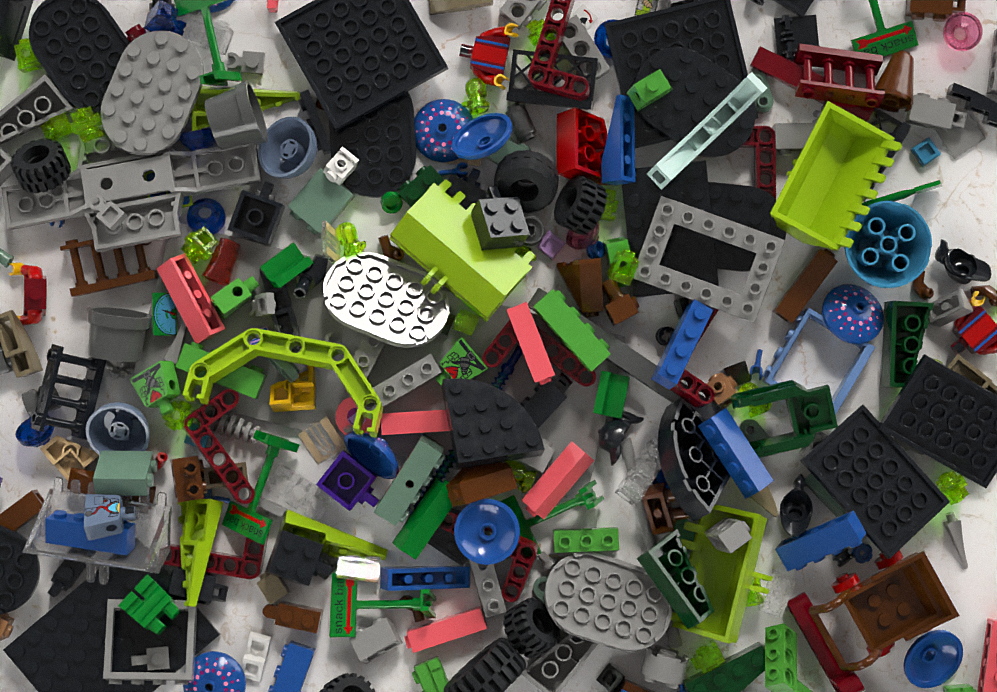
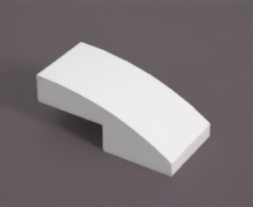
[241,631,271,682]

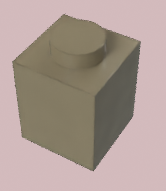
[257,573,291,605]

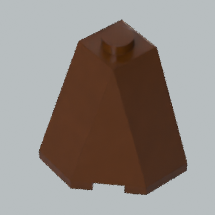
[556,258,604,317]
[446,462,517,507]

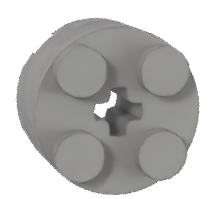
[641,645,689,689]

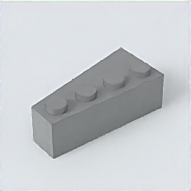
[0,75,77,145]
[521,634,598,692]

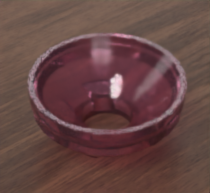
[943,12,983,51]
[566,221,600,250]

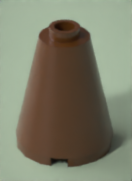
[875,51,914,113]

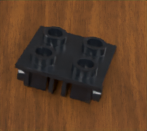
[774,15,819,60]

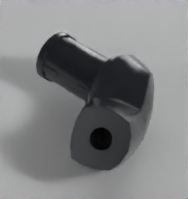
[293,254,329,300]

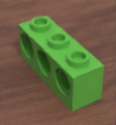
[553,527,619,553]
[765,623,797,692]

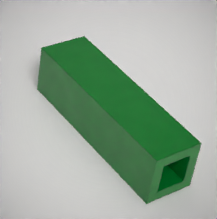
[392,479,452,560]

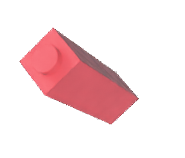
[506,302,555,385]
[381,410,449,435]
[522,441,594,519]
[404,606,487,653]

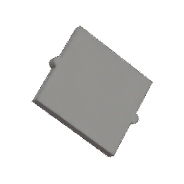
[935,109,986,159]

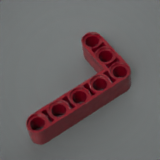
[528,0,590,101]
[740,126,776,199]
[670,304,718,408]
[482,320,596,387]
[182,389,255,504]
[439,508,539,602]
[156,529,270,579]
[785,592,865,692]

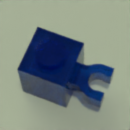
[144,0,187,36]

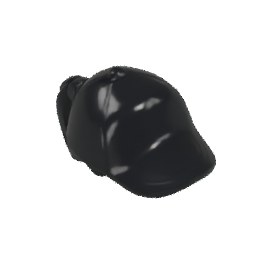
[935,239,992,285]
[598,411,644,466]
[780,474,813,537]

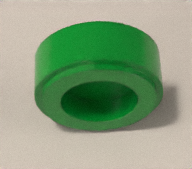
[380,191,403,214]

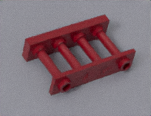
[794,43,885,108]

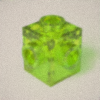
[70,106,104,143]
[181,226,219,264]
[162,400,194,431]
[935,471,969,505]

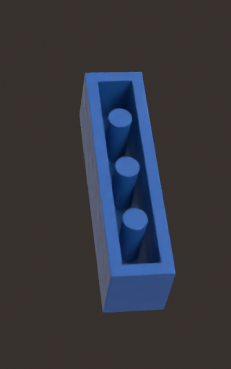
[651,299,713,390]
[698,408,774,499]
[45,510,135,555]
[775,511,866,571]
[268,640,316,692]

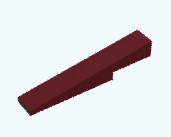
[750,46,875,122]

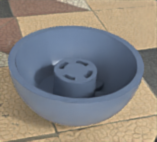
[258,117,317,179]
[86,402,150,455]

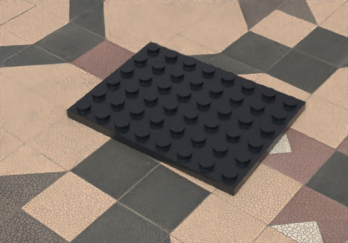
[3,537,220,692]

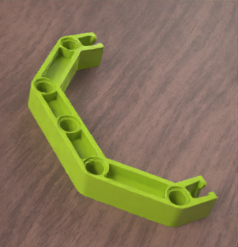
[182,328,383,438]

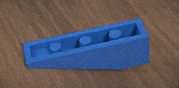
[601,95,635,186]
[380,566,470,591]

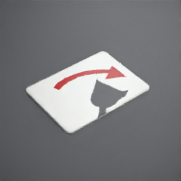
[573,4,598,29]

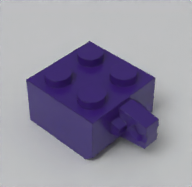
[316,450,380,511]

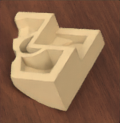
[40,435,100,481]

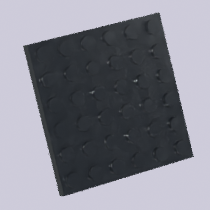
[275,0,448,131]
[604,0,758,149]

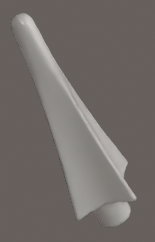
[163,321,187,365]
[943,512,968,569]

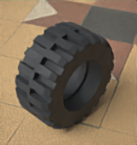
[444,637,526,692]

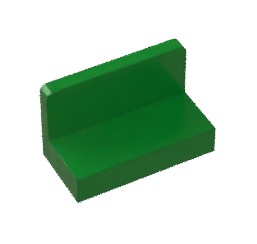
[260,243,313,288]
[593,371,630,418]

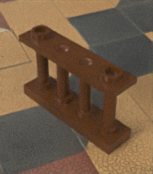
[60,239,158,297]

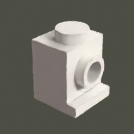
[323,146,359,186]

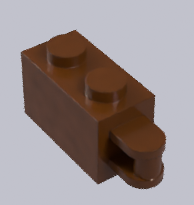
[905,0,966,22]
[262,601,324,634]

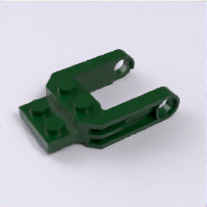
[731,380,838,458]

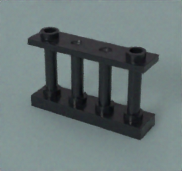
[31,344,107,440]

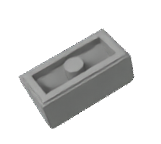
[929,289,973,327]

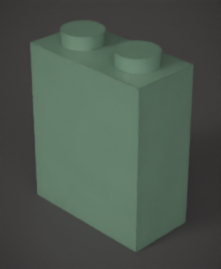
[287,167,355,236]
[93,451,158,496]

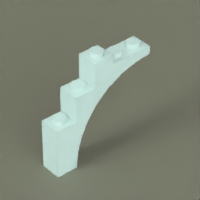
[647,72,767,190]

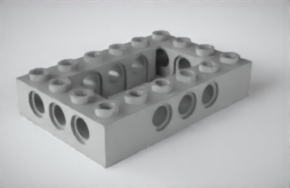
[631,196,785,323]

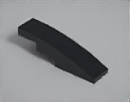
[947,83,997,128]
[259,269,302,351]

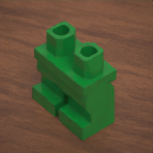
[118,574,180,635]

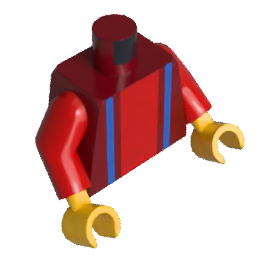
[459,23,519,90]
[9,263,47,326]
[950,291,997,355]

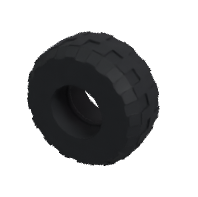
[494,150,559,213]

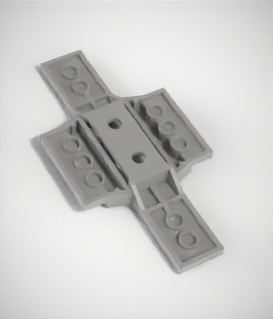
[1,124,261,252]

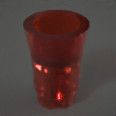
[201,238,240,286]

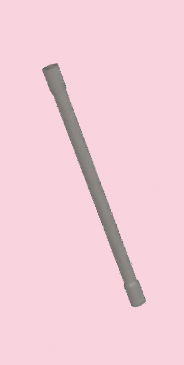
[621,437,682,648]

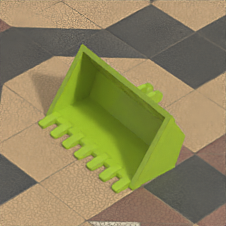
[770,101,902,251]
[389,179,535,322]
[671,504,773,644]

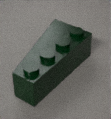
[881,301,934,388]
[637,529,714,629]
[683,642,765,692]

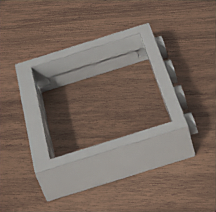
[103,599,197,685]

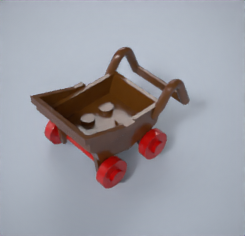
[809,550,960,672]

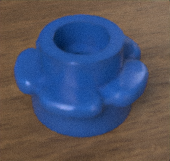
[586,240,605,259]
[852,542,873,564]

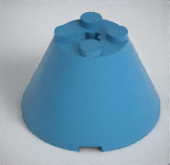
[844,201,932,288]

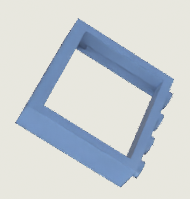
[762,308,875,415]

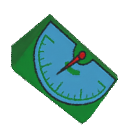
[152,293,177,336]

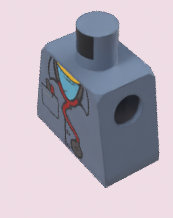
[84,494,136,541]

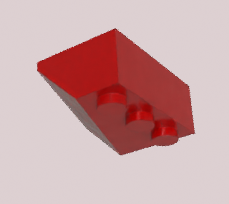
[556,107,608,185]

